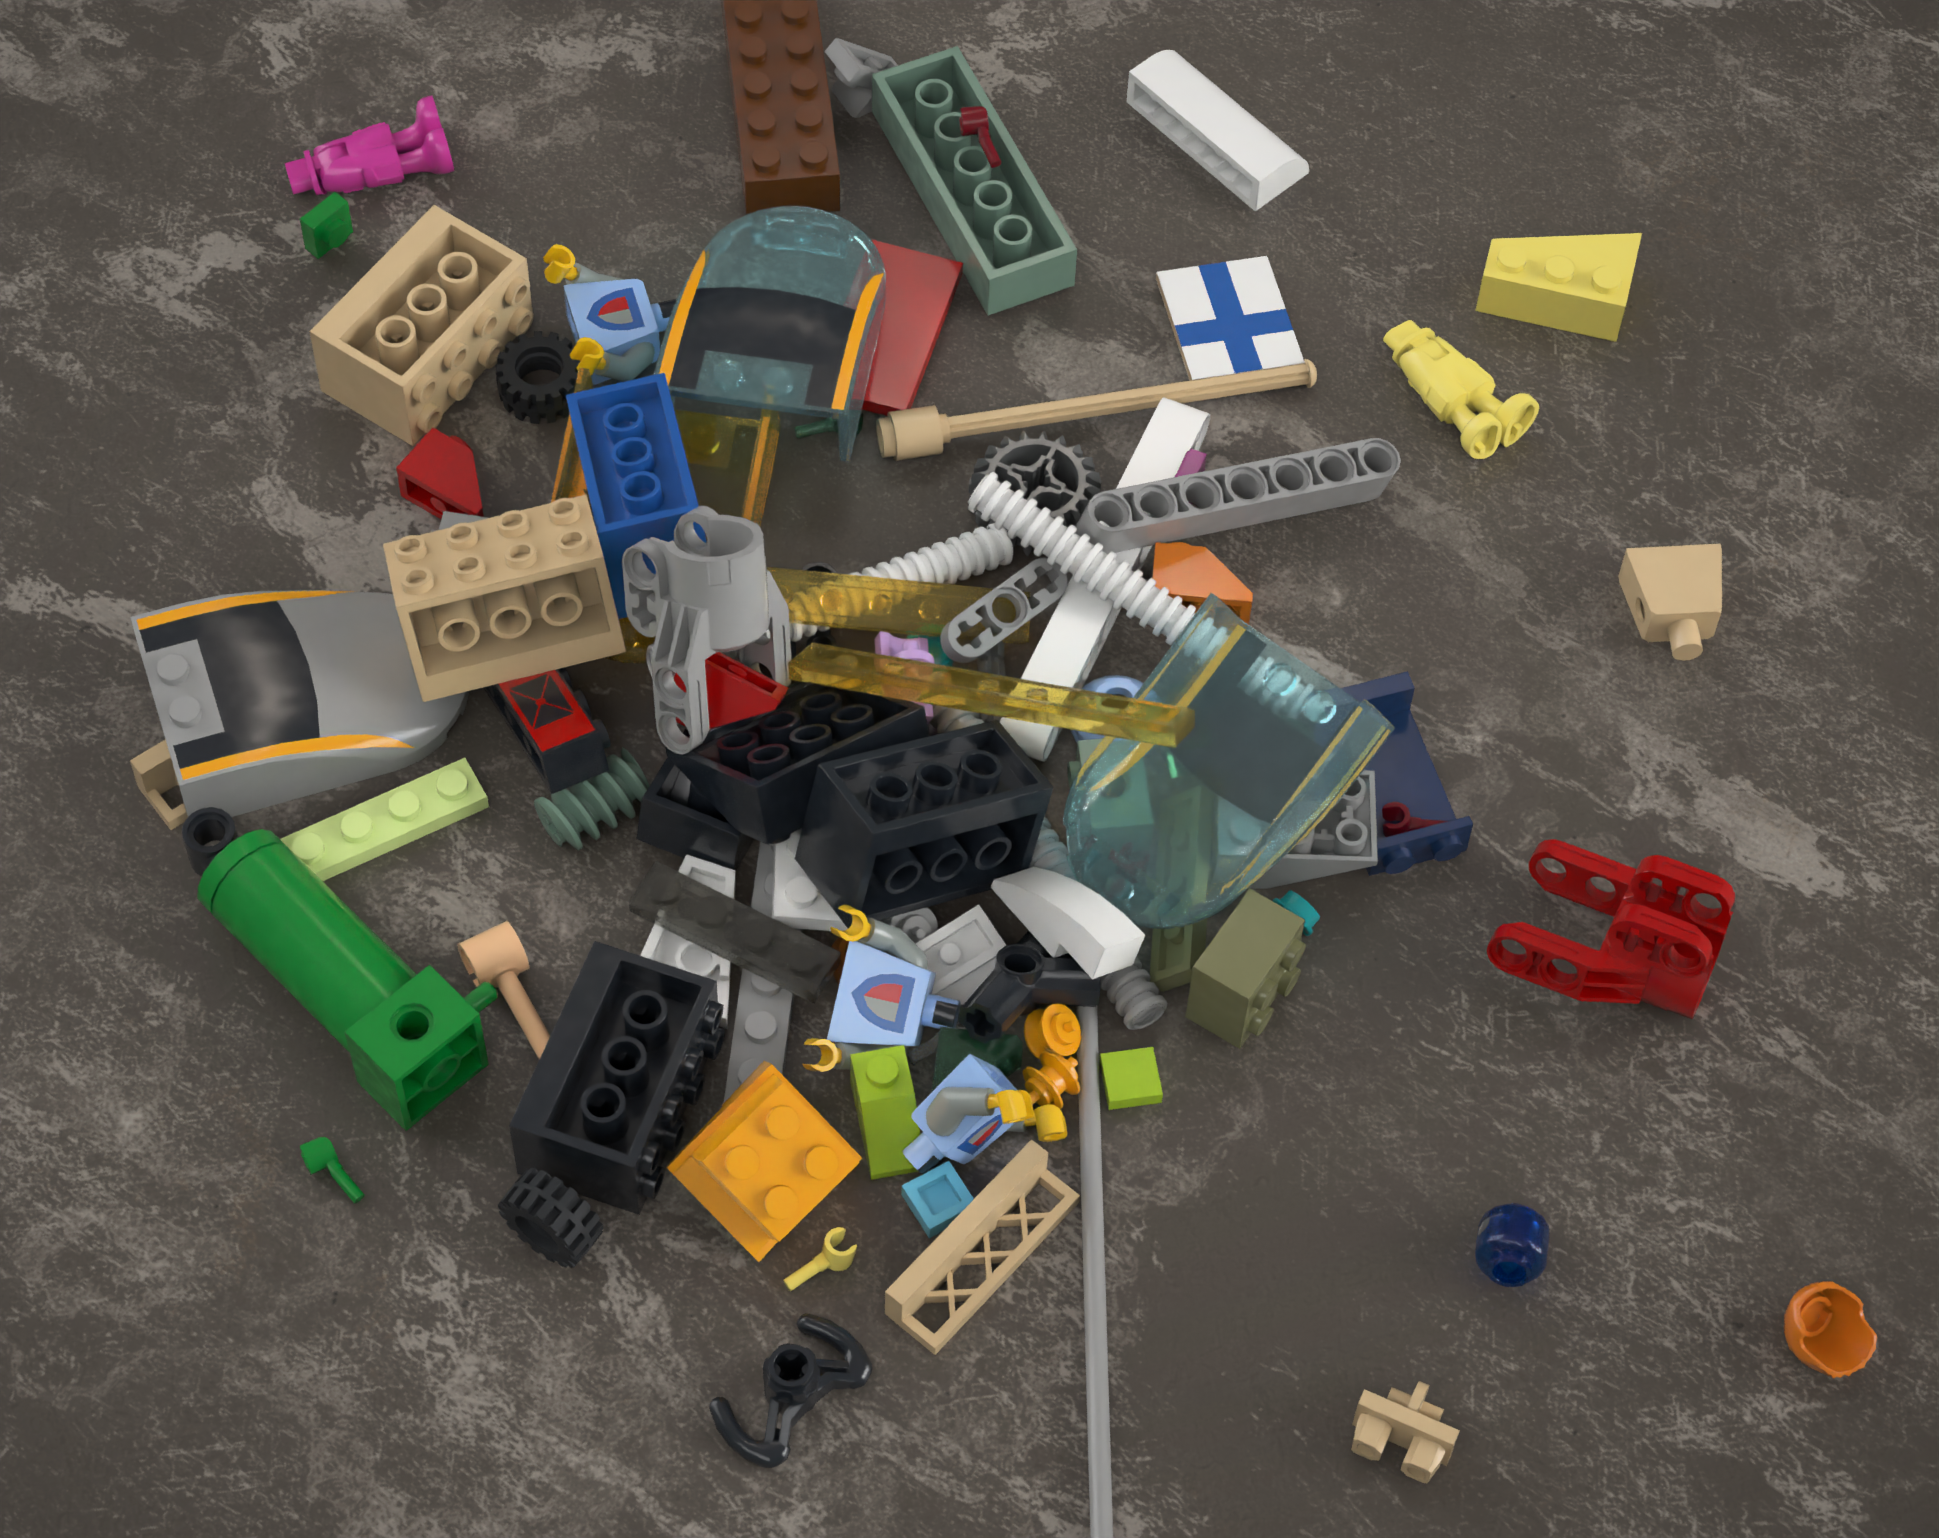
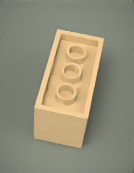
[309,205,534,446]
[383,494,626,702]

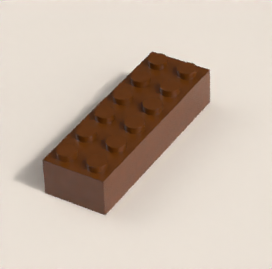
[721,0,840,218]

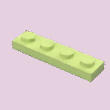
[280,758,489,881]

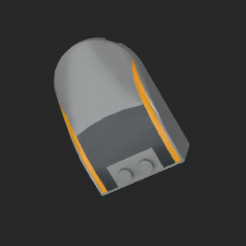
[130,590,469,817]

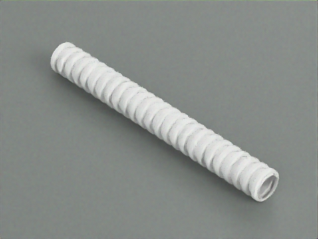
[968,472,1315,725]
[646,523,1013,678]

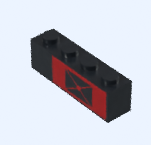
[483,667,611,794]

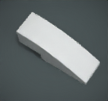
[991,867,1145,979]

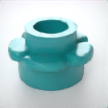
[1272,890,1320,936]

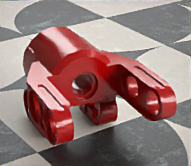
[1487,839,1735,1019]

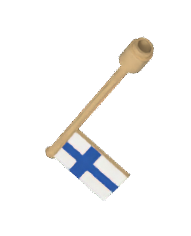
[876,256,1317,461]

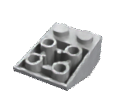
[1213,770,1378,889]

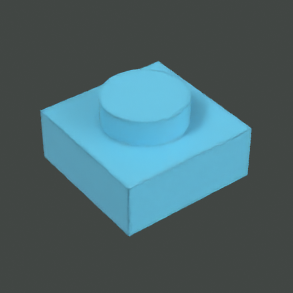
[901,1161,974,1238]

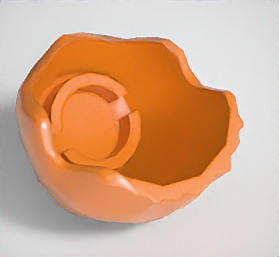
[1784,1281,1877,1378]

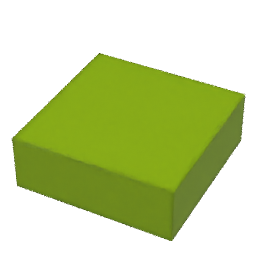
[1099,1047,1163,1110]

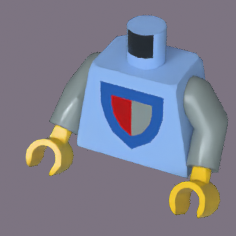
[543,244,679,386]
[803,905,961,1072]
[902,1054,1068,1174]

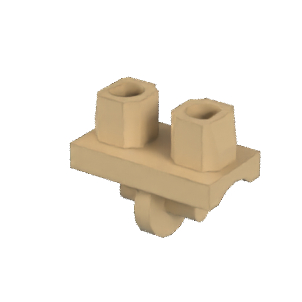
[1351,1381,1460,1484]

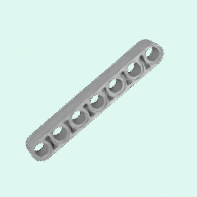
[1076,438,1401,554]

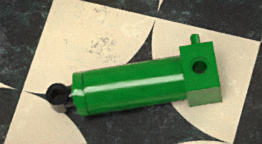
[182,807,498,1131]

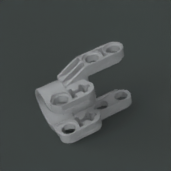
[622,506,792,755]

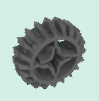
[968,430,1102,557]

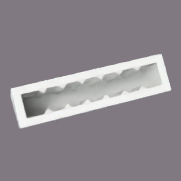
[1127,50,1309,211]

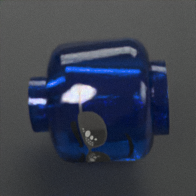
[1475,1203,1550,1287]

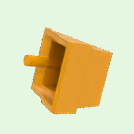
[666,1060,862,1262]

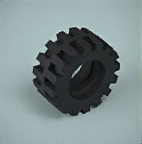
[496,331,585,424]
[498,1168,604,1268]

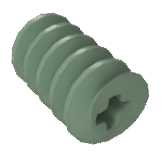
[534,747,649,851]

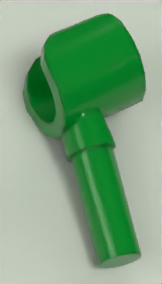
[300,1137,365,1204]

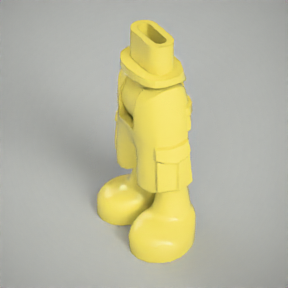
[1383,320,1539,459]

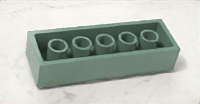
[872,46,1077,316]

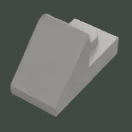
[824,38,898,118]

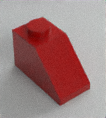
[396,427,484,519]
[673,652,789,729]

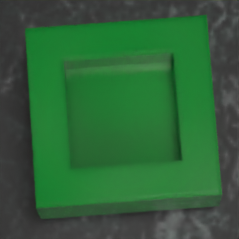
[300,192,353,259]

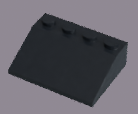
[665,669,930,845]

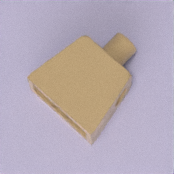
[1618,544,1722,661]

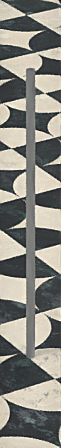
[1076,1005,1113,1538]

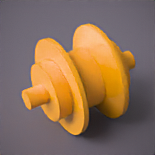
[1024,1003,1081,1060]
[1023,1051,1080,1109]

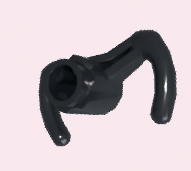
[709,1313,872,1468]

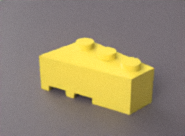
[1475,233,1642,342]

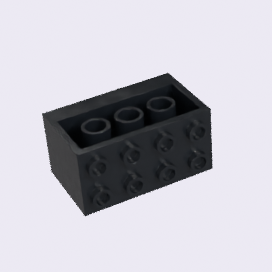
[794,720,1054,928]
[509,941,725,1215]

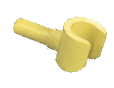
[783,1227,857,1291]

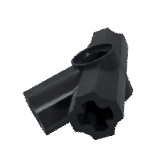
[959,930,1101,1044]

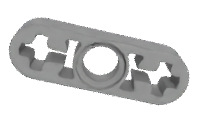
[940,558,1068,663]

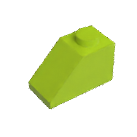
[850,1045,920,1180]

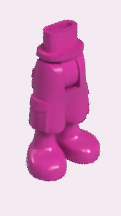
[284,95,455,195]

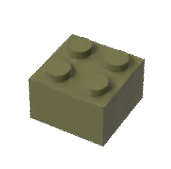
[1185,888,1306,1049]

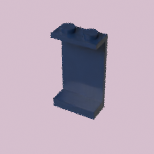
[1306,671,1473,876]

